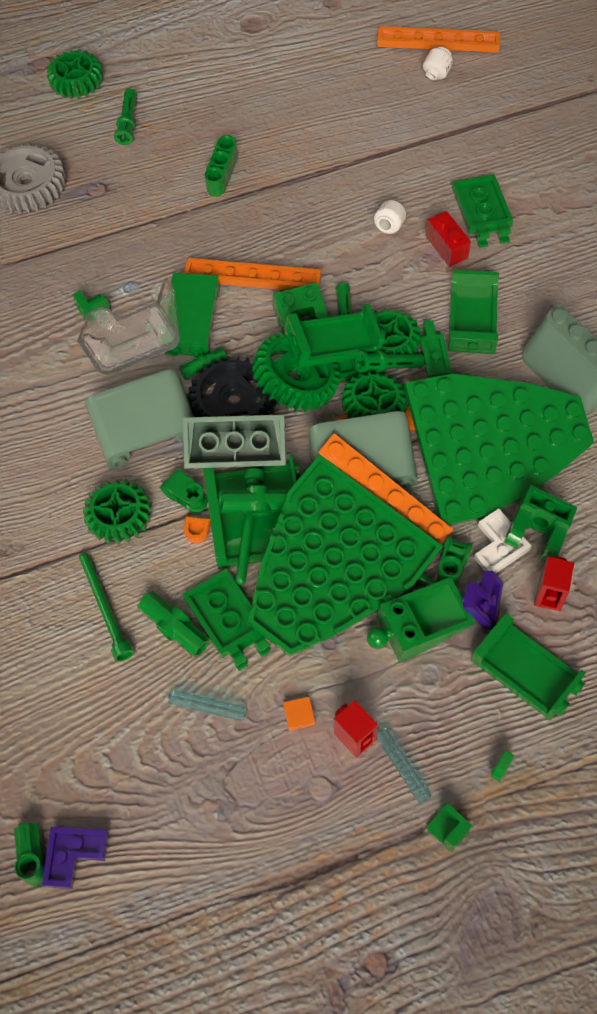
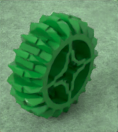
[47,49,103,99]
[374,307,421,354]
[341,370,407,418]
[83,478,152,545]

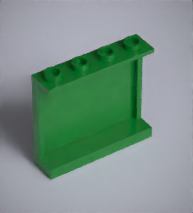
[203,455,300,569]

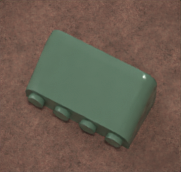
[522,304,597,415]

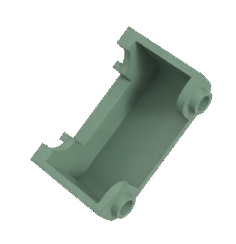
[85,369,194,470]
[309,411,418,490]

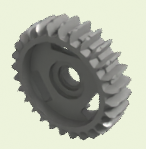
[0,142,66,214]

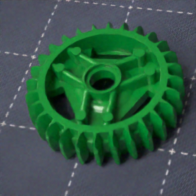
[252,332,340,413]

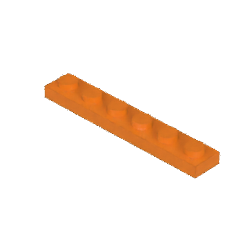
[377,26,500,53]
[184,258,321,290]
[318,433,453,544]

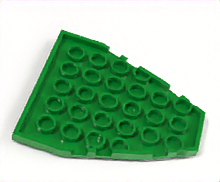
[404,374,594,526]
[248,454,443,657]

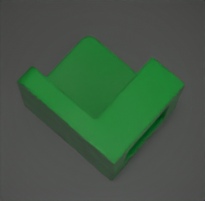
[72,290,111,324]
[427,802,473,853]

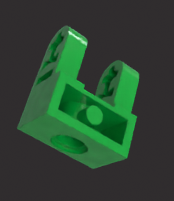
[272,282,329,335]
[503,485,578,563]

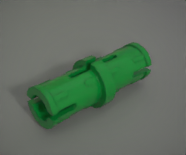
[179,347,228,380]

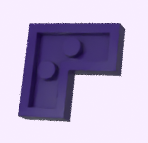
[462,571,504,630]
[42,826,109,889]

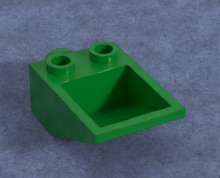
[367,577,475,662]

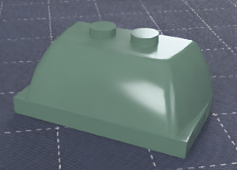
[183,415,286,468]

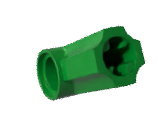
[14,823,45,886]

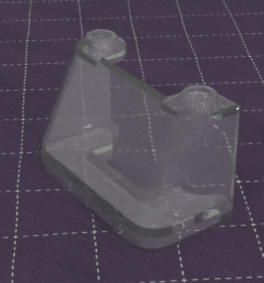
[77,278,180,375]

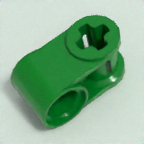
[160,469,208,514]
[437,535,473,585]

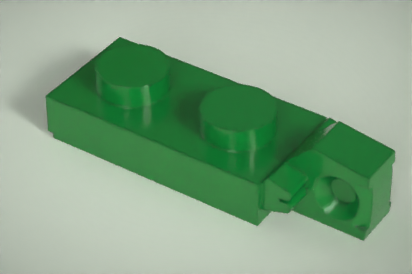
[420,320,452,378]

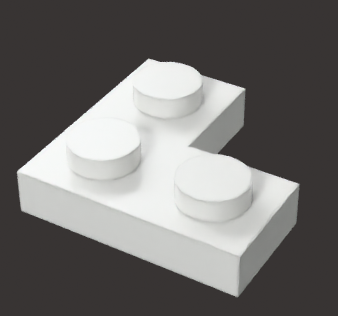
[474,509,531,574]

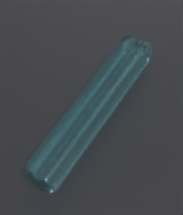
[168,689,247,721]
[377,727,432,803]

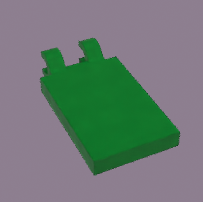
[452,174,513,248]
[182,569,271,671]

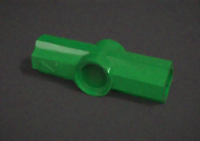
[218,485,289,517]
[137,590,210,658]

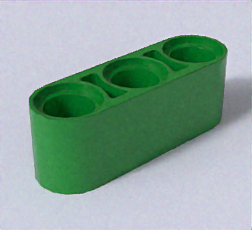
[204,135,238,197]

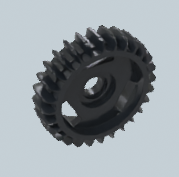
[189,355,277,417]

